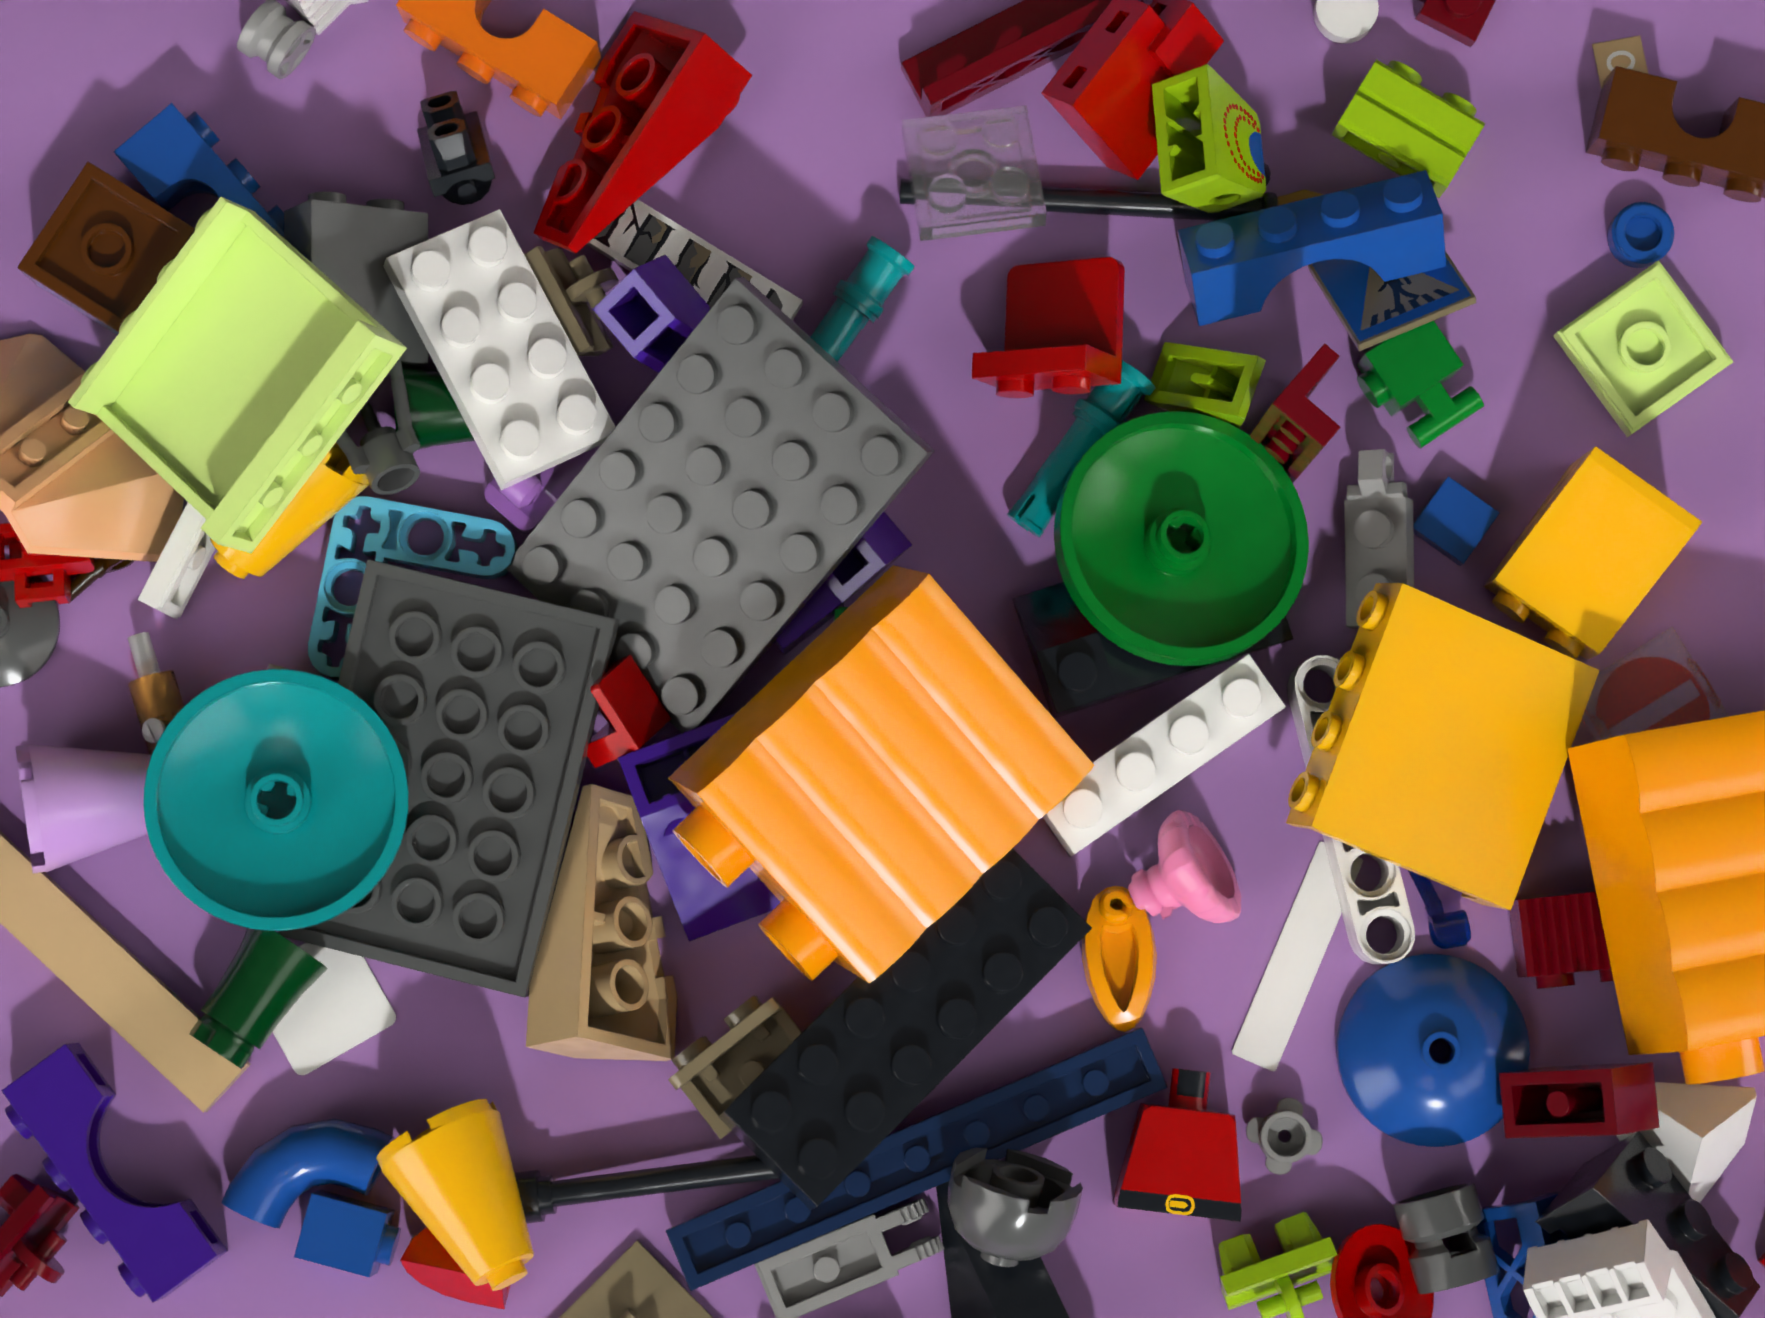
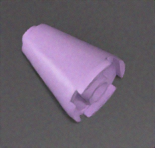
[15,744,152,874]

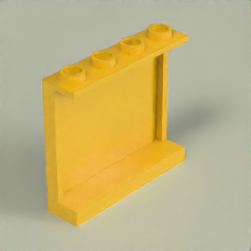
[1286,583,1600,910]

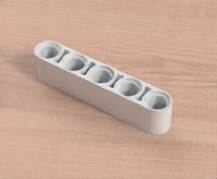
[1287,655,1415,964]

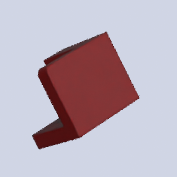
[587,655,671,768]

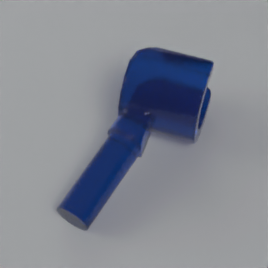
[1408,870,1471,949]

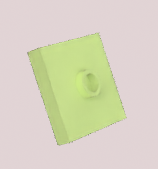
[1553,260,1733,437]

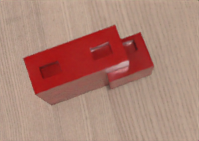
[1041,0,1224,180]

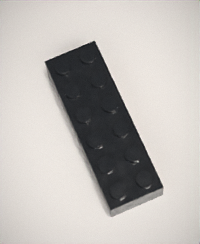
[719,848,1092,1210]

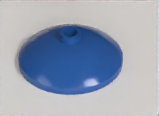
[1336,954,1530,1147]

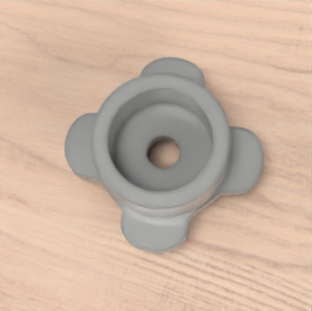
[1246,1098,1323,1175]

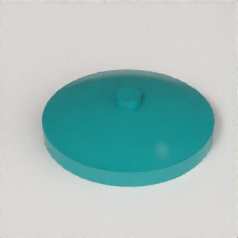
[143,669,409,931]

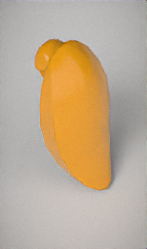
[1082,886,1157,1032]

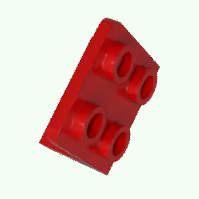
[972,257,1125,398]

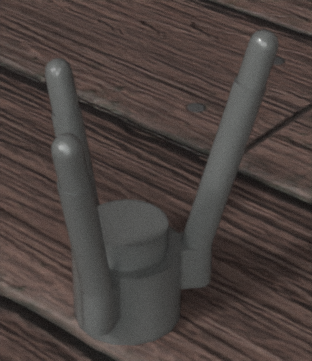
[336,360,420,495]

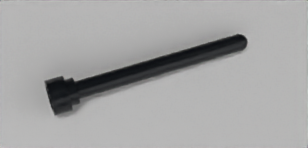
[515,1155,778,1224]

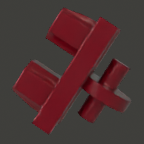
[0,1174,80,1297]

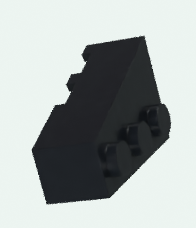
[1535,1131,1761,1318]

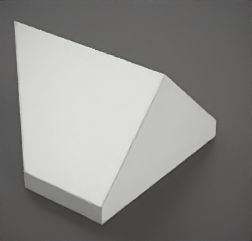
[1617,1082,1757,1203]

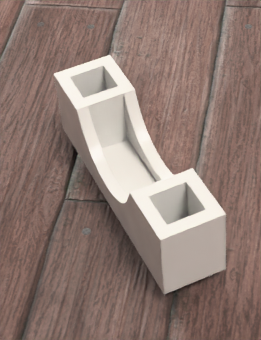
[1042,654,1286,857]

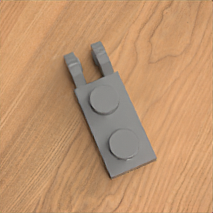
[754,1198,945,1318]

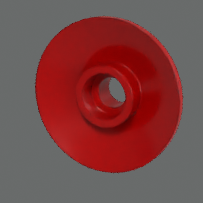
[1330,1224,1434,1318]

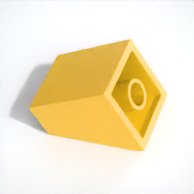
[1483,446,1702,660]

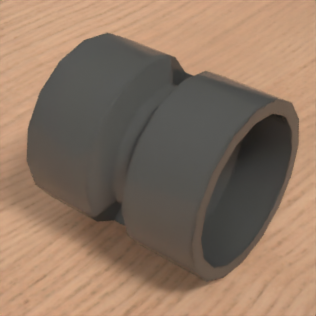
[1393,1182,1500,1294]

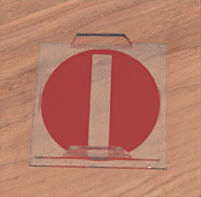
[1582,627,1729,742]

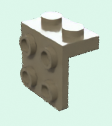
[668,995,802,1139]

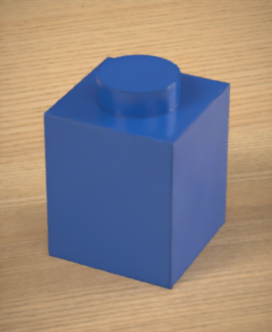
[294,1190,401,1278]

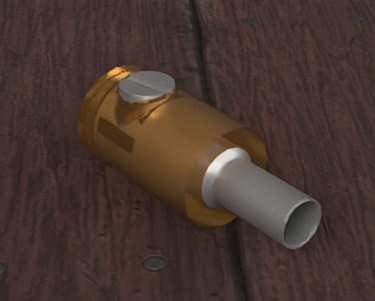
[127,632,184,754]

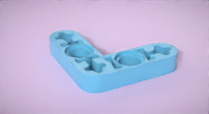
[308,496,518,680]

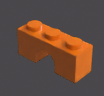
[396,0,601,120]

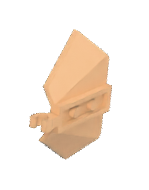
[0,334,184,562]

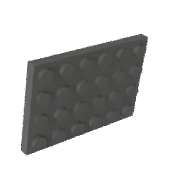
[506,277,935,733]
[278,559,620,998]

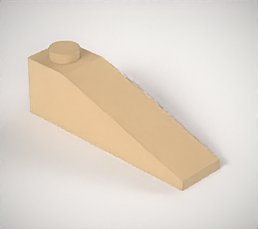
[526,784,677,1061]

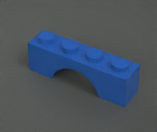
[1178,170,1446,326]

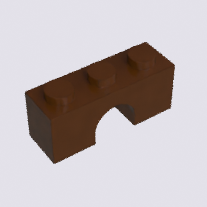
[1586,66,1765,202]

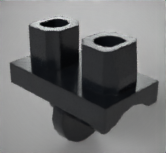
[417,91,496,205]

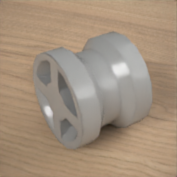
[237,0,316,80]

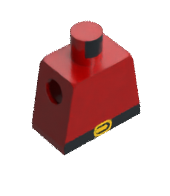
[1113,1068,1242,1222]

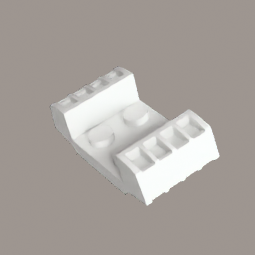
[1523,1219,1716,1318]

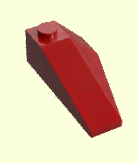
[533,11,752,253]

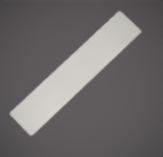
[1232,842,1363,1072]

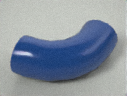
[221,1119,394,1229]

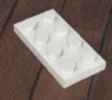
[383,209,615,490]

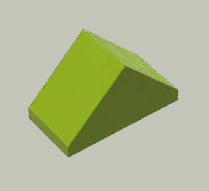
[1144,342,1266,428]

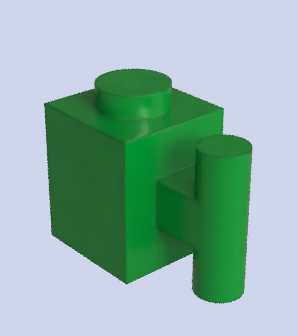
[1356,321,1484,449]

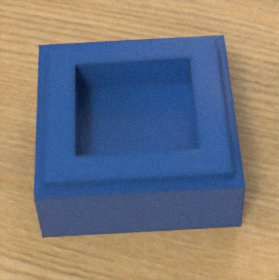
[1413,476,1500,566]

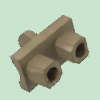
[524,246,619,356]

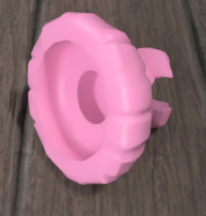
[1128,810,1241,923]

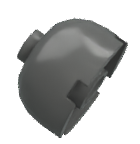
[948,1148,1083,1267]

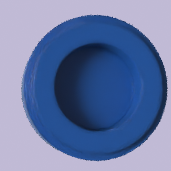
[1607,202,1674,268]

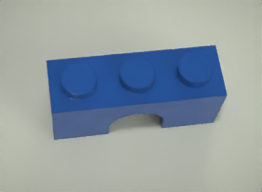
[113,103,284,237]

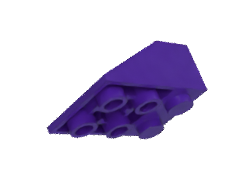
[618,713,780,942]

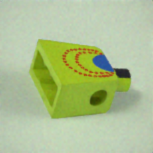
[1152,64,1271,213]

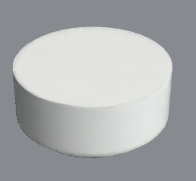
[1313,0,1379,44]

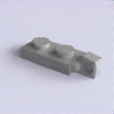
[1344,449,1414,629]

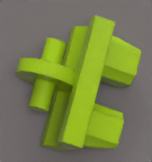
[1218,1212,1338,1318]

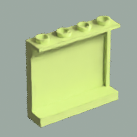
[68,197,407,554]

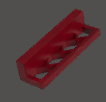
[901,0,1153,123]
[1250,343,1341,483]

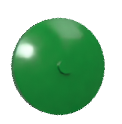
[1054,411,1309,666]

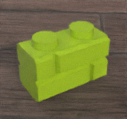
[1332,59,1485,198]

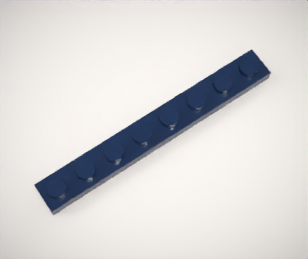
[666,1027,1168,1291]

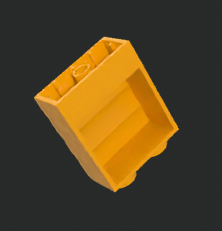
[668,565,1095,984]
[1567,710,1765,1085]

